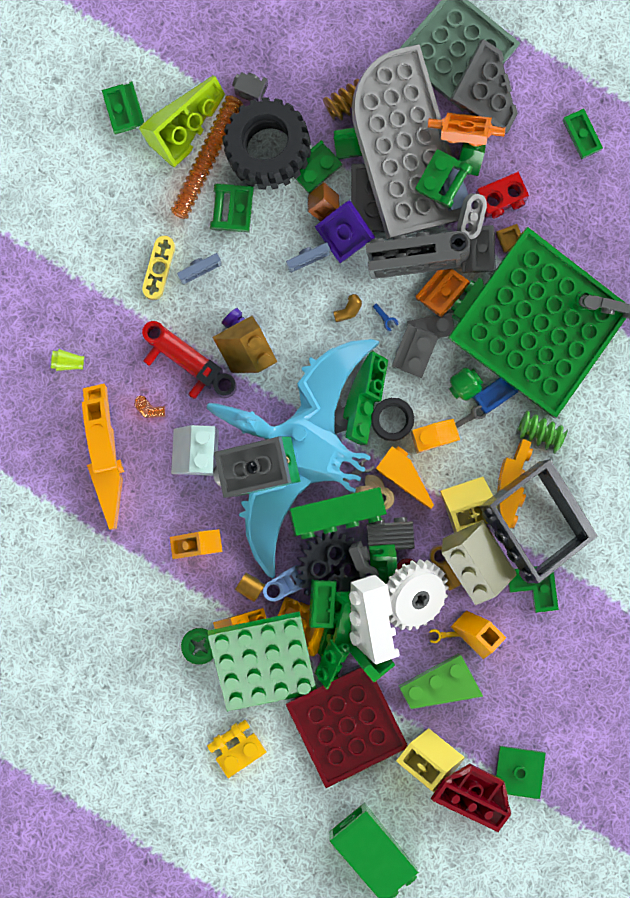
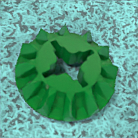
[181,628,213,665]

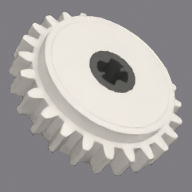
[387,559,449,630]

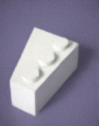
[349,575,399,664]

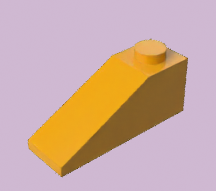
[375,446,434,509]
[87,459,125,530]

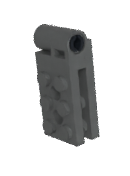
[365,231,470,279]

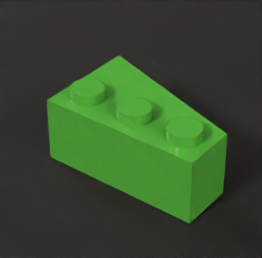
[398,653,483,709]

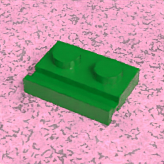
[102,81,145,134]
[296,140,342,194]

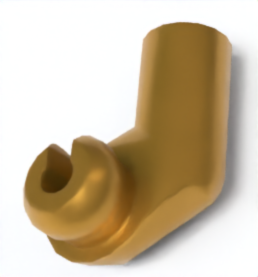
[333,294,362,322]

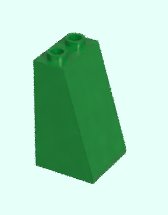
[329,802,419,898]

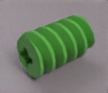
[516,410,568,454]

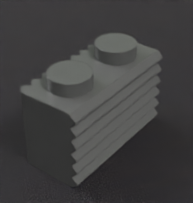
[366,517,415,552]

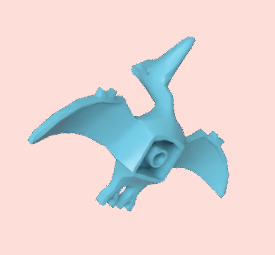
[206,339,379,579]

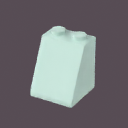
[171,425,219,476]

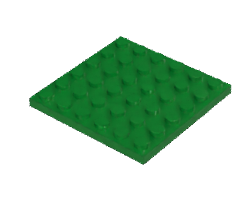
[447,227,626,418]

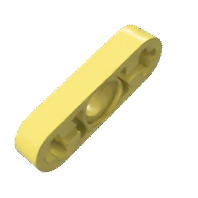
[142,236,175,300]

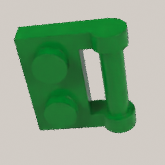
[415,149,473,209]
[210,184,254,233]

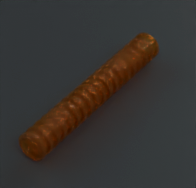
[170,95,243,219]

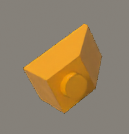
[410,419,460,454]
[170,529,223,559]

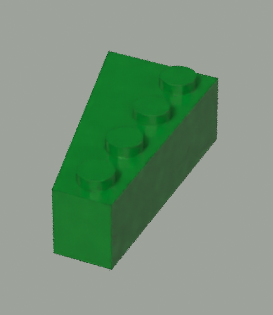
[288,487,387,540]

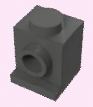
[232,72,268,102]

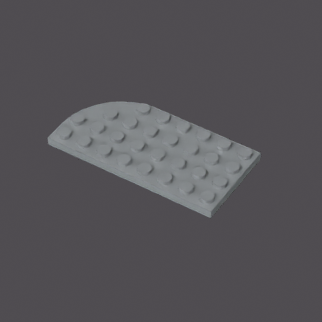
[352,45,461,239]

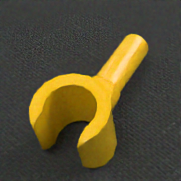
[429,629,460,643]

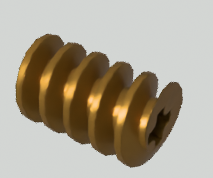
[323,79,359,121]

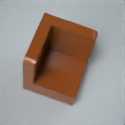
[308,182,339,222]

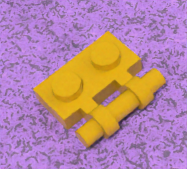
[207,720,267,778]

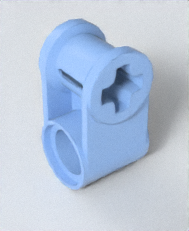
[263,565,303,602]

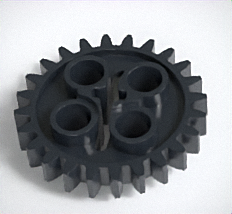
[295,532,360,599]

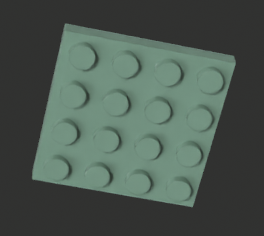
[399,0,520,112]

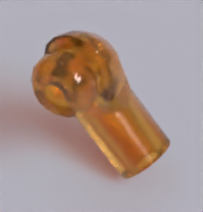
[134,395,166,418]

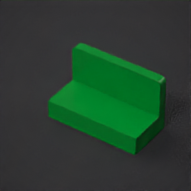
[333,128,362,159]
[348,640,395,682]

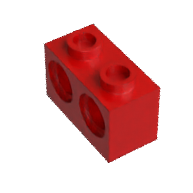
[476,171,529,219]

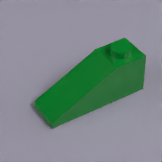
[318,592,351,657]

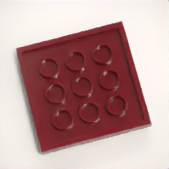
[285,667,408,788]

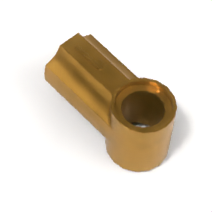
[429,545,461,591]
[235,572,265,602]

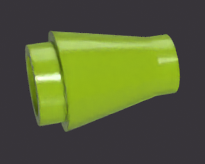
[51,349,84,371]

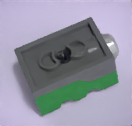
[213,436,301,498]

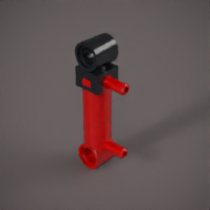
[142,321,237,399]

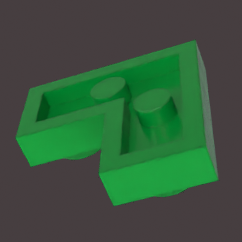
[508,566,559,613]

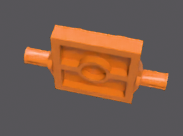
[428,112,506,146]

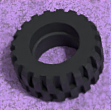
[223,97,311,190]

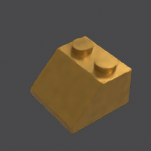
[212,316,278,373]

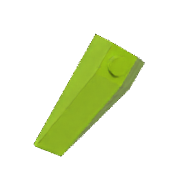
[139,75,225,167]

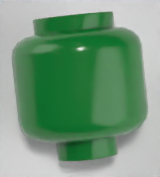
[449,367,484,401]

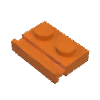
[416,269,470,318]

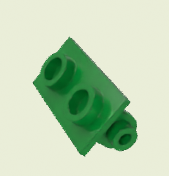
[315,640,350,689]

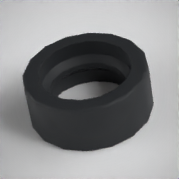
[371,397,415,441]

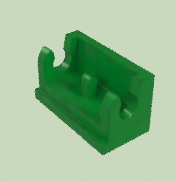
[369,544,397,584]

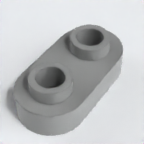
[457,193,487,239]

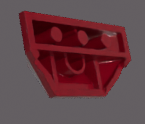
[430,763,512,833]

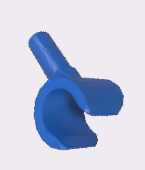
[373,303,398,331]

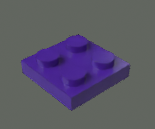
[315,200,376,263]

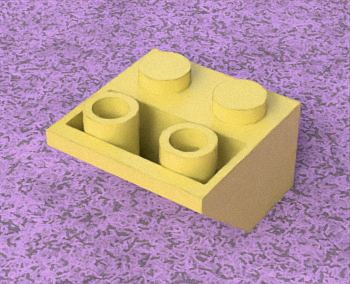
[440,477,498,533]
[396,728,465,792]

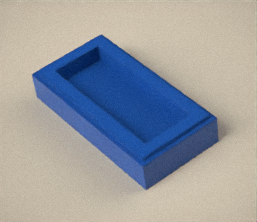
[472,378,518,414]

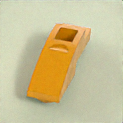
[82,383,117,473]
[497,439,533,529]

